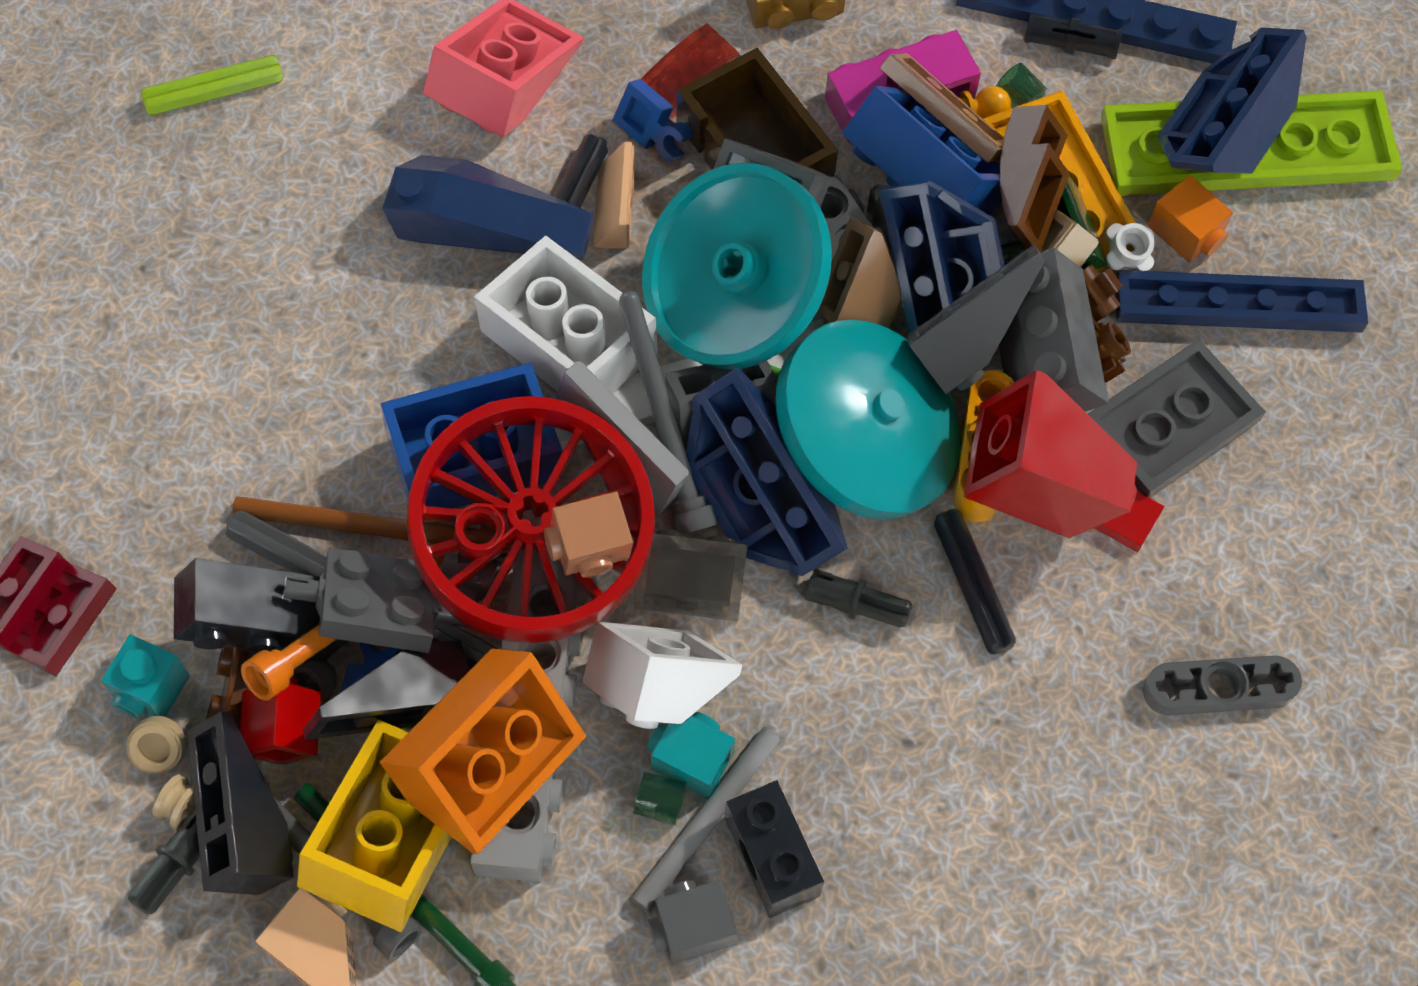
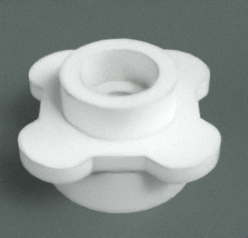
[1106,223,1154,271]

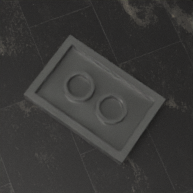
[1088,339,1266,498]

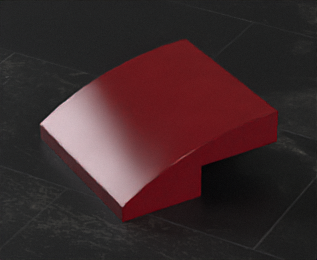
[0,536,117,677]

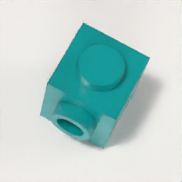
[101,634,190,718]
[647,711,735,799]

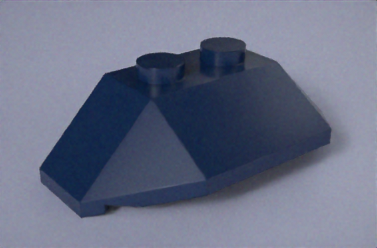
[1157,27,1306,174]
[879,181,1015,333]
[686,368,848,576]

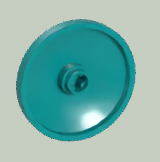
[642,163,832,369]
[775,320,961,520]

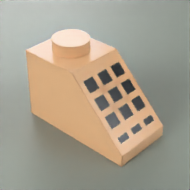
[255,888,356,986]

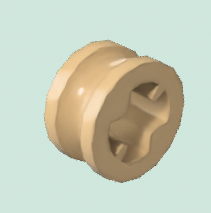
[152,774,195,830]

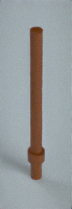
[233,496,535,558]

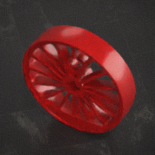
[407,396,655,643]

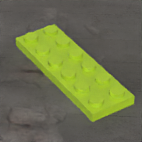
[1101,90,1403,196]

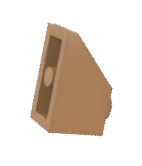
[816,217,902,329]

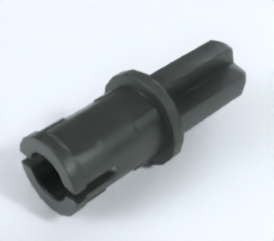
[805,568,912,628]
[127,807,200,914]

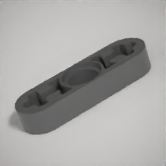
[1143,655,1302,716]

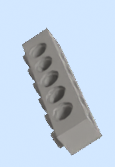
[470,550,590,882]

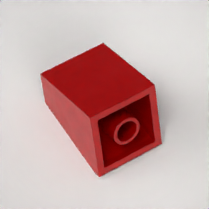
[964,370,1137,539]

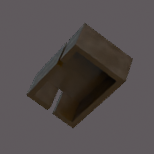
[676,47,838,177]

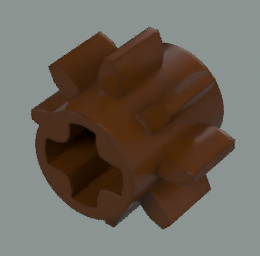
[1083,264,1123,322]
[1092,318,1131,383]

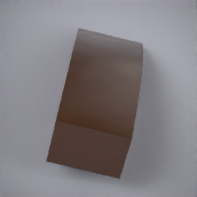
[1000,105,1070,252]

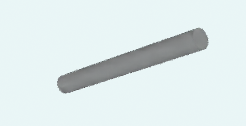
[631,727,780,913]

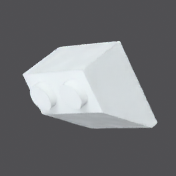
[582,622,742,729]

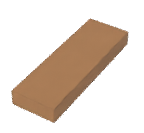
[880,53,1004,163]

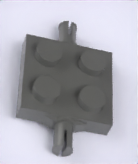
[282,547,467,653]

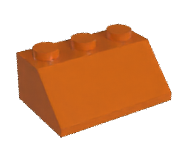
[380,649,587,854]

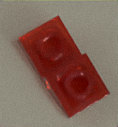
[641,23,741,119]

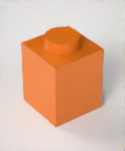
[1147,174,1233,263]

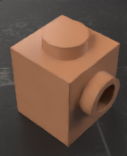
[544,491,633,577]

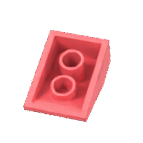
[423,0,584,138]

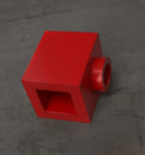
[240,677,321,764]

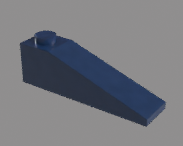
[382,155,595,260]

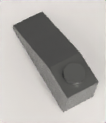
[908,244,1044,394]

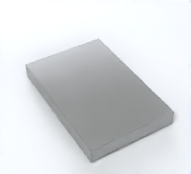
[555,361,689,517]

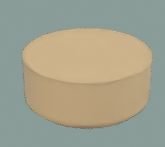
[126,716,186,774]

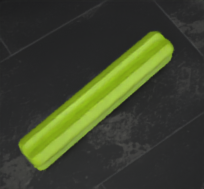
[141,55,283,115]

